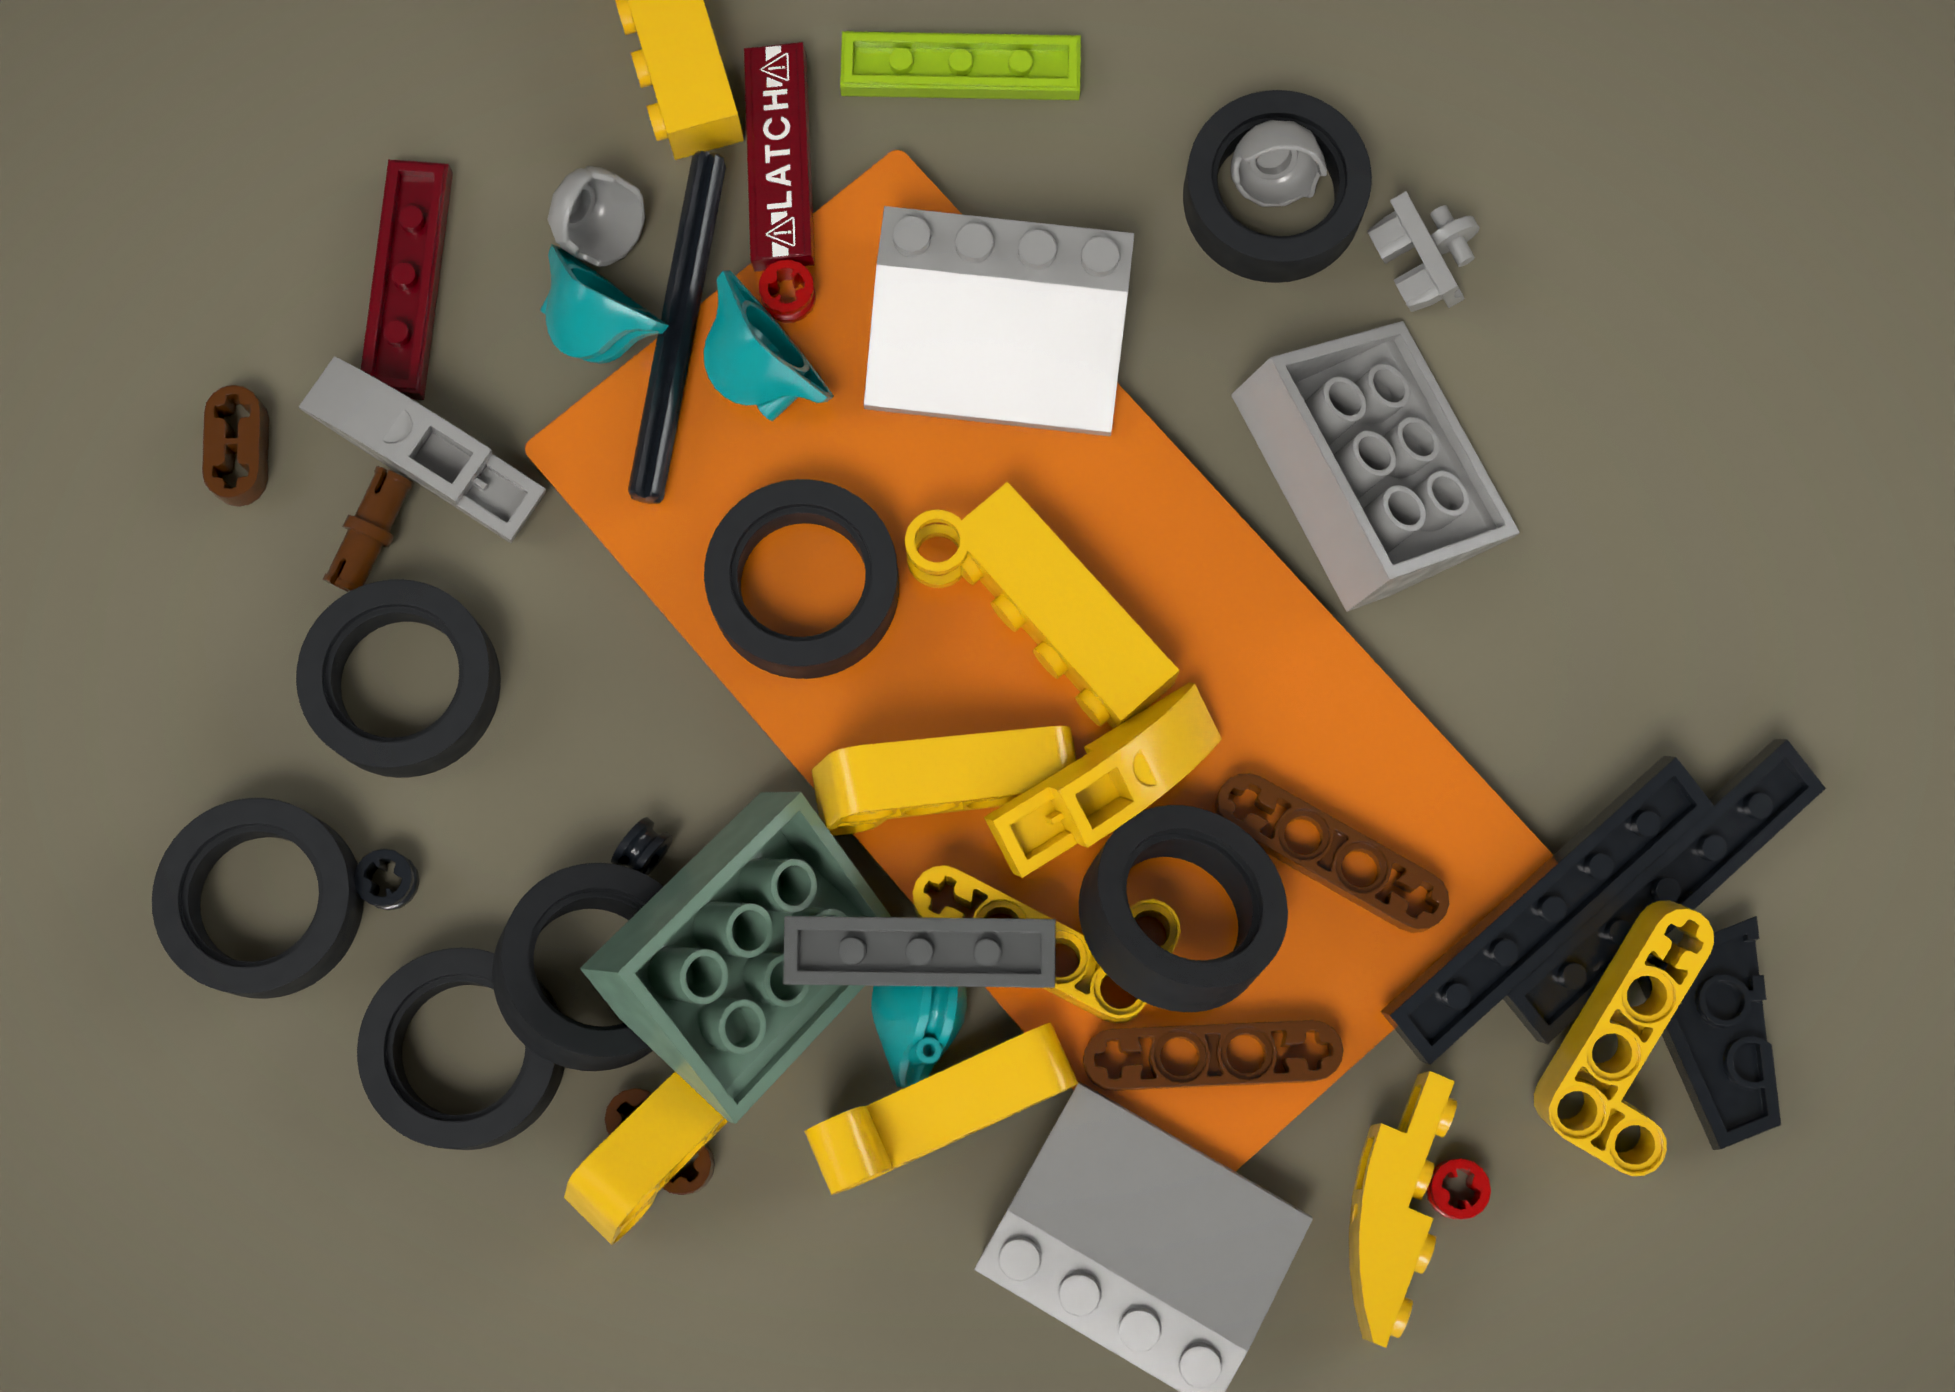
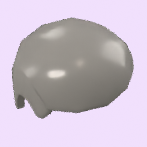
[1230,120,1327,207]
[547,166,645,267]

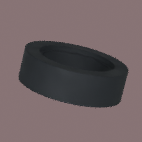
[1183,90,1372,283]
[704,479,899,679]
[296,579,501,778]
[152,798,364,999]
[1079,805,1288,1012]
[492,863,664,1071]
[357,947,565,1150]

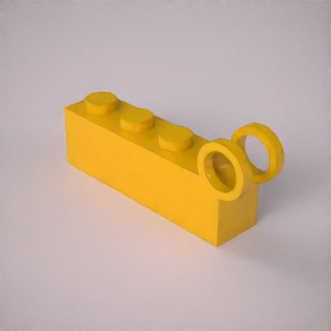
[615,0,744,160]
[905,482,1179,729]

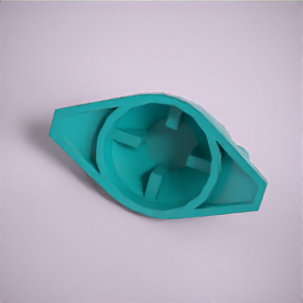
[540,244,669,364]
[704,270,834,421]
[871,986,967,1088]

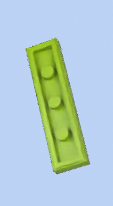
[840,31,1081,100]

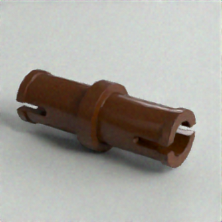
[323,466,414,592]

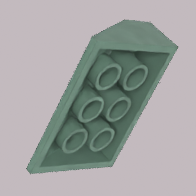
[580,792,891,1124]

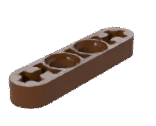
[1215,773,1449,933]
[1083,1020,1343,1091]

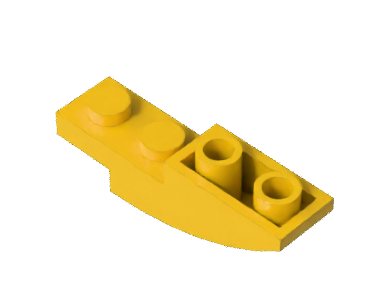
[984,682,1222,878]
[1349,1071,1457,1348]

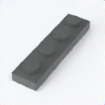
[783,916,1056,988]

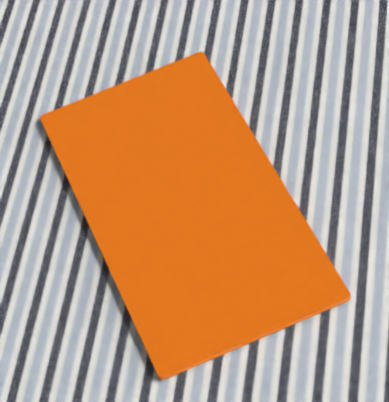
[525,150,1553,1172]

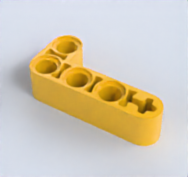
[812,726,1076,836]
[913,865,1181,1023]
[1534,900,1714,1176]
[804,1023,1078,1195]
[564,1072,728,1245]

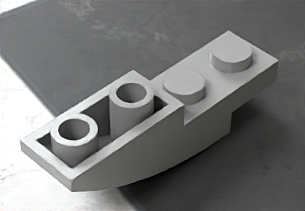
[299,356,546,543]

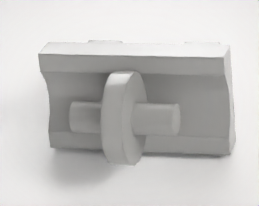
[1367,191,1480,312]

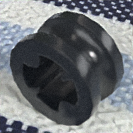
[611,817,673,875]
[354,849,419,910]

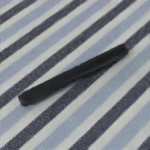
[628,151,726,504]

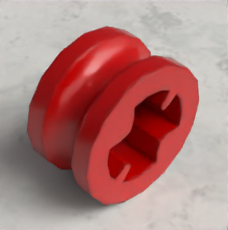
[759,260,816,323]
[1426,1158,1491,1220]

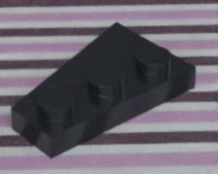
[1637,916,1781,1150]

